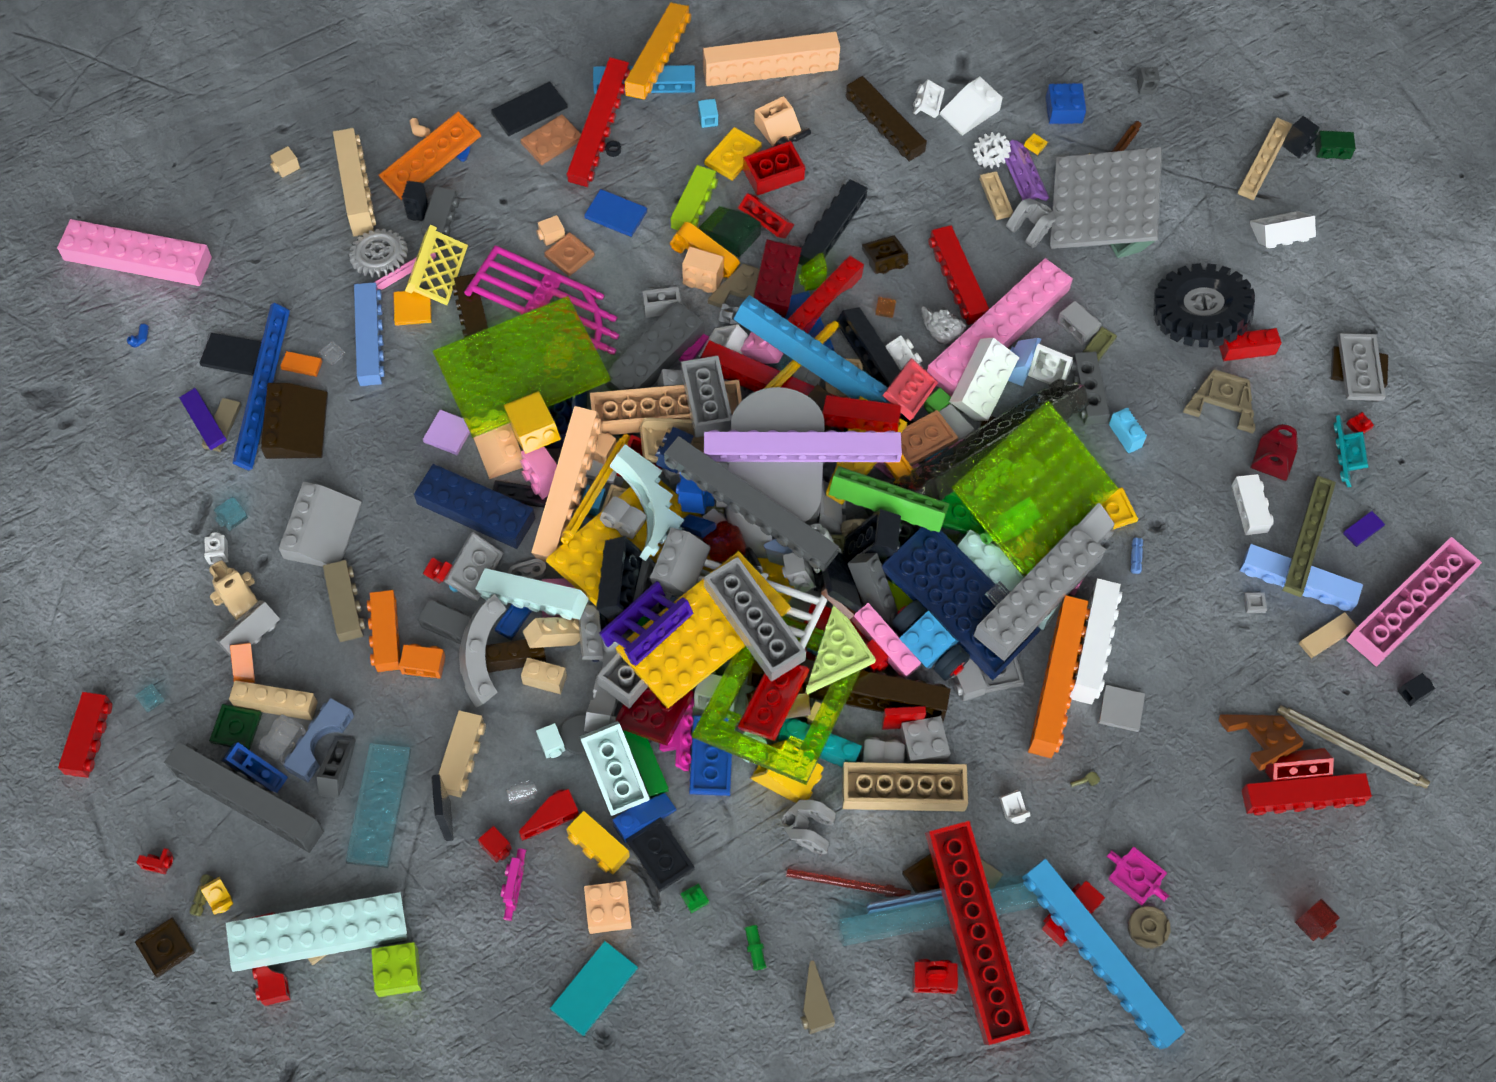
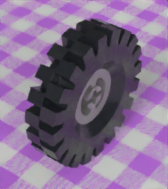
[1153,263,1255,347]

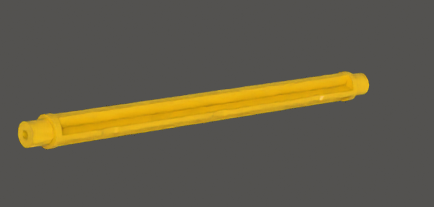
[764,321,839,389]
[561,434,630,544]

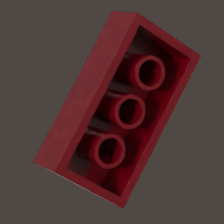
[753,239,801,318]

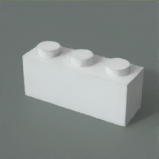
[1231,474,1274,535]

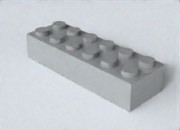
[704,557,806,682]

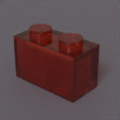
[1295,898,1340,941]

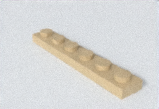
[1238,118,1293,201]

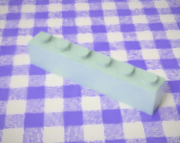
[475,568,589,620]

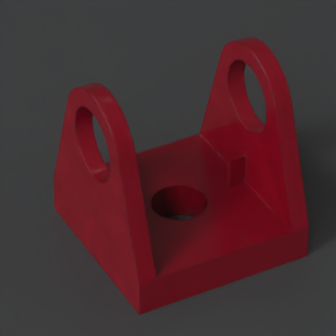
[1250,424,1298,481]

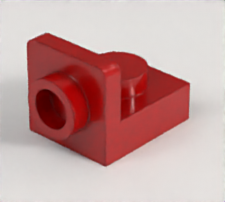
[423,558,452,584]
[136,848,174,875]

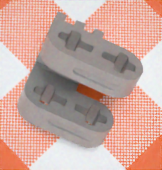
[1006,198,1056,248]
[781,800,836,854]

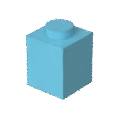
[698,99,718,128]

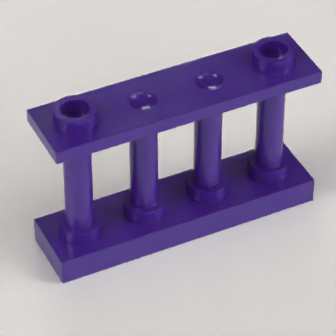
[599,581,694,666]

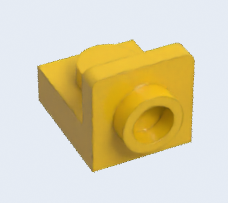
[200,877,234,915]

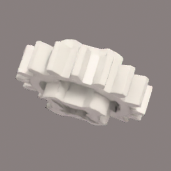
[973,132,1011,169]

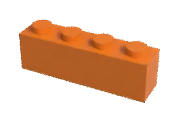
[367,590,401,672]

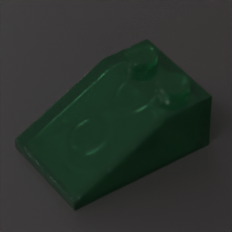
[698,206,761,258]

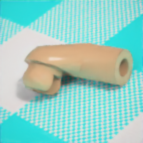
[410,118,430,137]

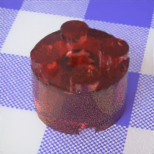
[703,521,747,564]

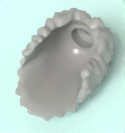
[921,306,967,344]

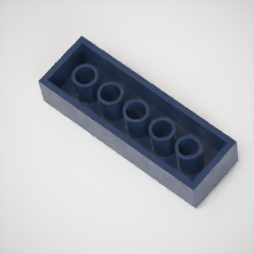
[414,464,535,549]

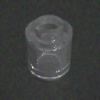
[506,780,538,805]

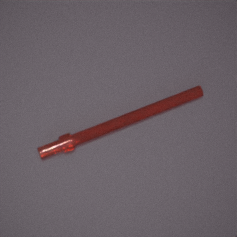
[786,868,911,898]

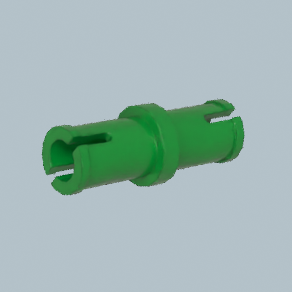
[744,925,767,971]

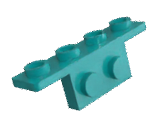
[1333,415,1369,487]

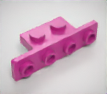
[659,698,694,771]

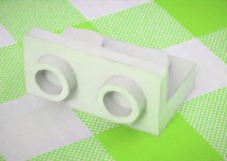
[913,80,944,118]
[885,335,923,370]

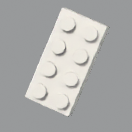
[949,338,1019,421]

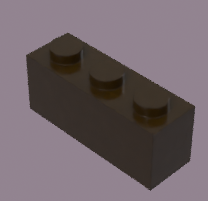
[485,639,547,673]

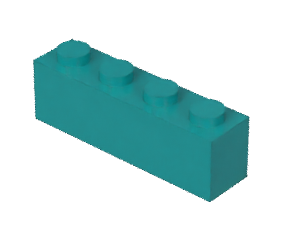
[778,718,862,767]

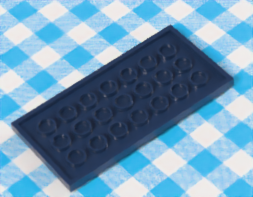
[882,527,1041,681]

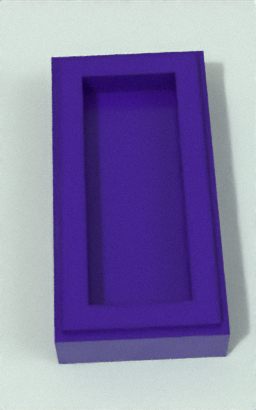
[1343,511,1385,547]

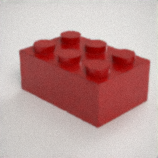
[743,141,805,196]

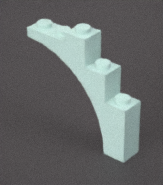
[610,444,684,561]

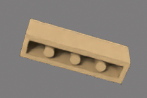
[229,680,318,720]
[439,711,486,798]

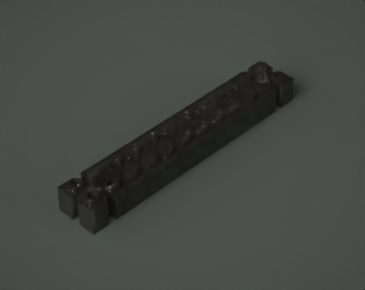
[893,379,1089,501]

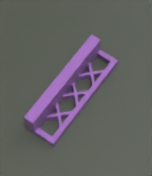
[1002,139,1049,201]

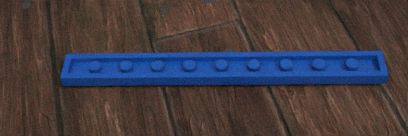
[232,303,290,471]

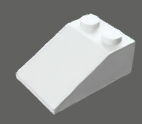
[940,76,1003,135]
[1028,344,1073,389]

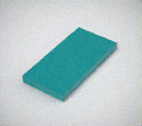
[550,941,638,1037]

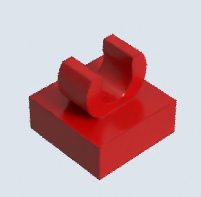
[1346,412,1374,434]

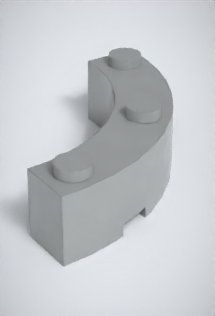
[459,594,507,708]
[584,634,629,732]

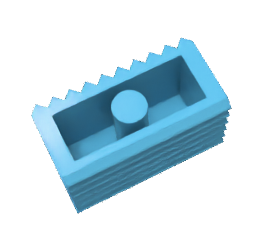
[1109,408,1147,453]

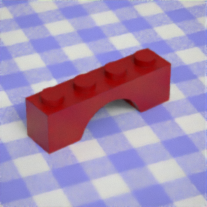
[248,912,291,1006]

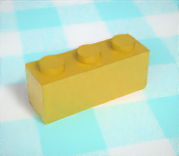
[566,811,630,875]

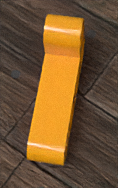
[670,222,740,278]

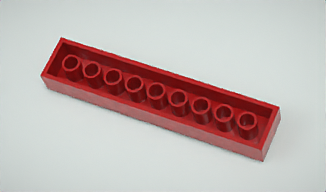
[925,821,1031,1045]

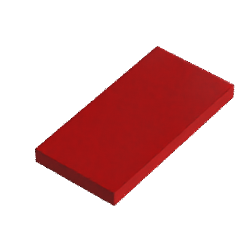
[737,665,809,741]

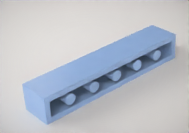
[1240,544,1363,612]

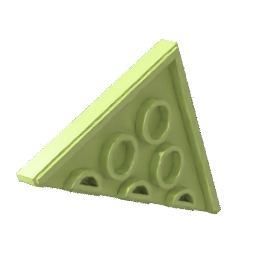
[806,605,876,694]

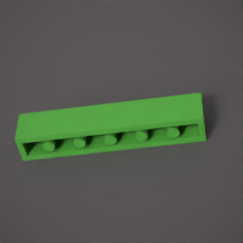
[828,466,949,532]

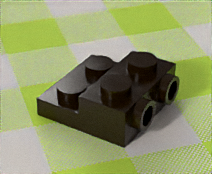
[862,235,909,274]

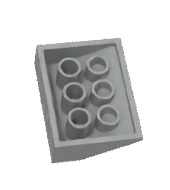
[279,482,362,567]

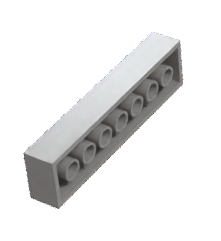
[974,526,1106,661]

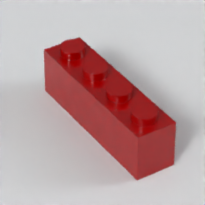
[823,395,901,432]
[58,692,112,778]

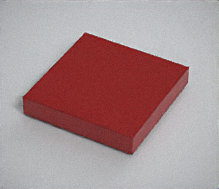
[882,706,926,730]

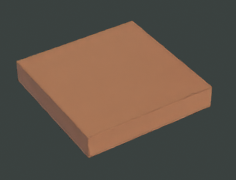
[544,232,595,277]

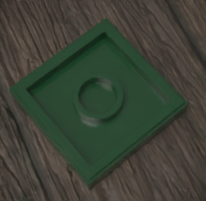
[209,704,262,750]

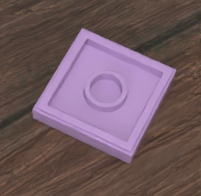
[423,410,474,455]

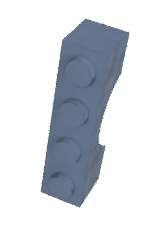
[284,698,354,783]

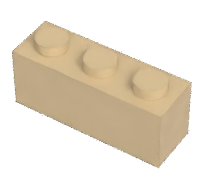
[523,617,580,648]

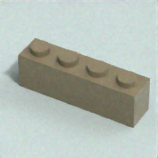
[323,560,366,642]

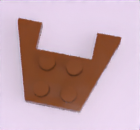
[1219,714,1304,771]

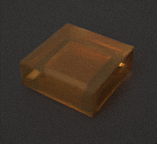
[875,297,896,318]

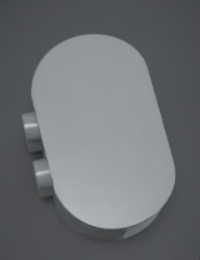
[716,387,824,559]

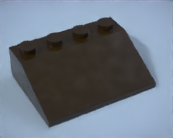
[261,383,328,459]

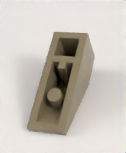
[800,960,835,1034]

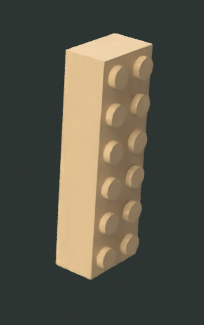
[333,128,376,237]
[842,762,968,811]

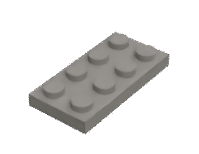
[1338,333,1386,401]

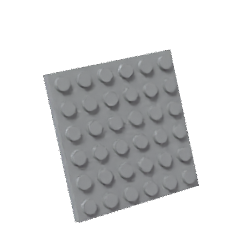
[1050,147,1162,249]

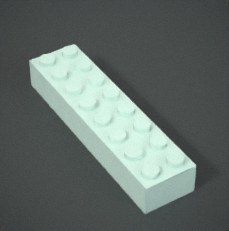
[226,892,407,972]

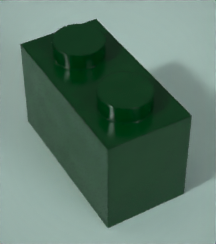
[1315,131,1356,159]

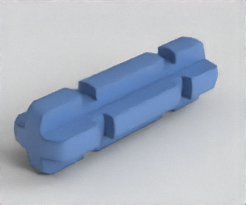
[1130,537,1143,574]

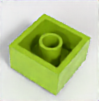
[371,942,422,997]

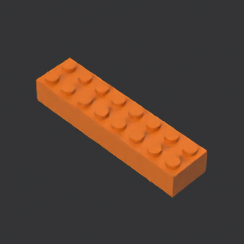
[1028,595,1090,758]

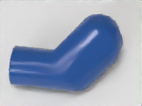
[127,324,149,347]

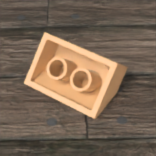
[471,410,523,479]

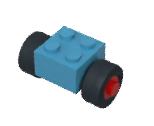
[892,600,970,681]

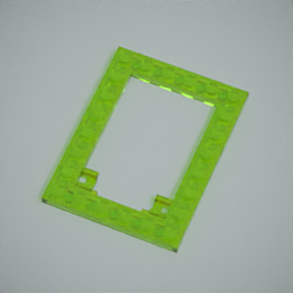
[692,615,870,785]

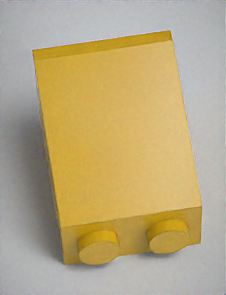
[504,391,561,454]
[750,740,824,803]

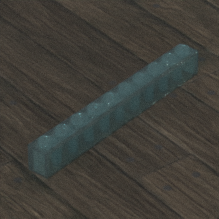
[838,883,1041,946]

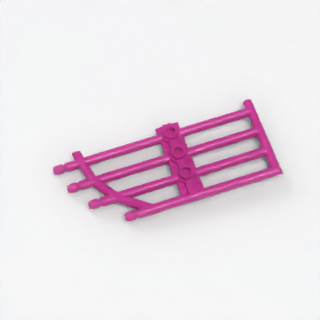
[464,245,619,355]

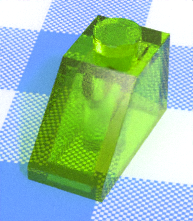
[798,253,827,291]

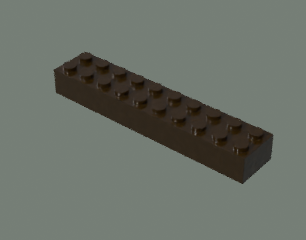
[747,655,951,722]

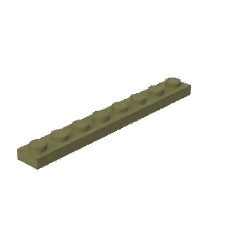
[1282,476,1336,597]

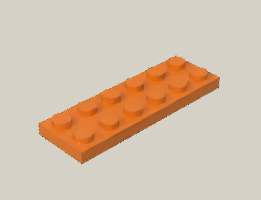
[378,111,481,200]

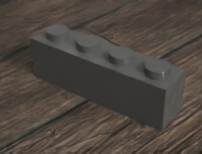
[848,553,898,630]

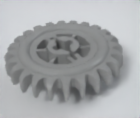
[349,229,408,278]

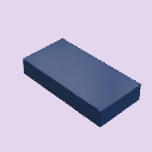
[495,604,532,641]

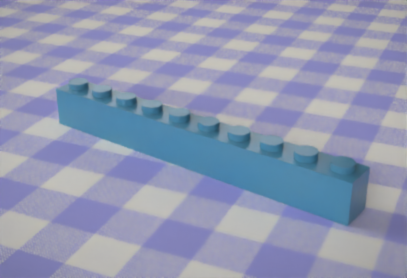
[734,295,890,403]
[1022,859,1186,1049]

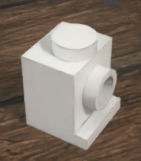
[204,532,228,565]

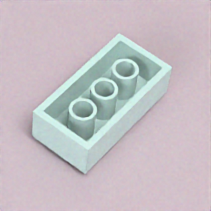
[579,721,650,816]

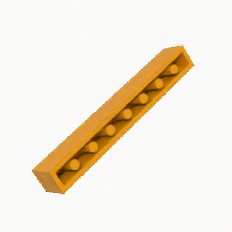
[625,2,691,100]

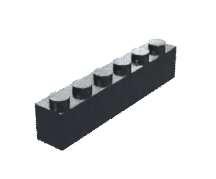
[798,179,868,272]

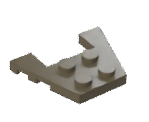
[708,263,759,308]
[1183,370,1256,433]

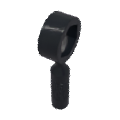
[775,128,811,146]
[604,140,621,157]

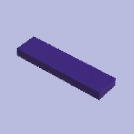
[179,388,227,450]

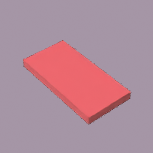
[882,358,938,420]

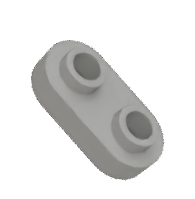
[508,558,547,580]

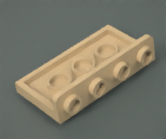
[640,417,719,463]

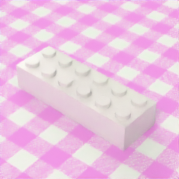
[1070,578,1122,705]

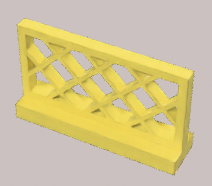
[405,225,468,305]

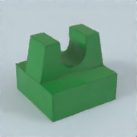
[681,883,709,913]

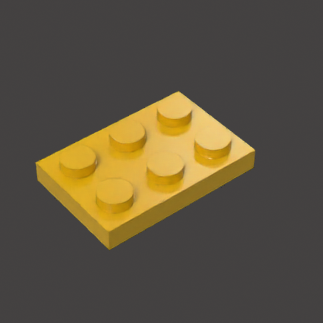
[704,127,762,181]

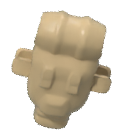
[209,560,258,620]

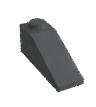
[317,736,355,798]

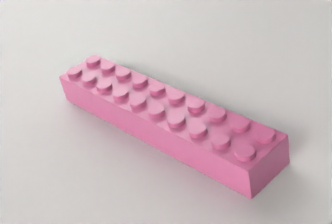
[927,258,1073,397]

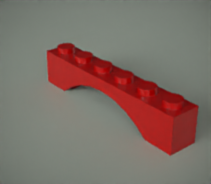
[788,256,864,334]

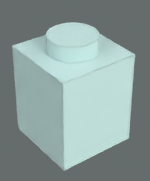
[536,723,565,759]

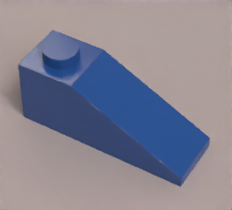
[221,742,288,793]
[613,793,676,843]

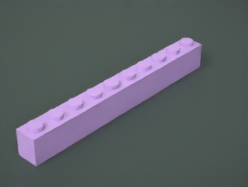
[704,430,902,462]

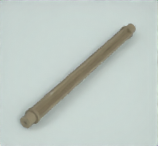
[1276,705,1430,789]

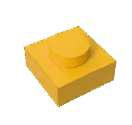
[1024,133,1048,155]

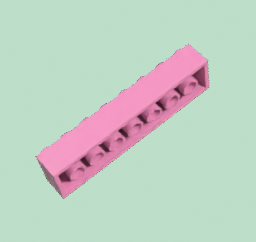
[57,219,212,286]
[1347,537,1482,667]

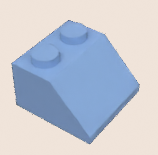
[1008,338,1041,386]

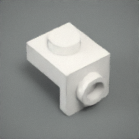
[999,790,1031,824]

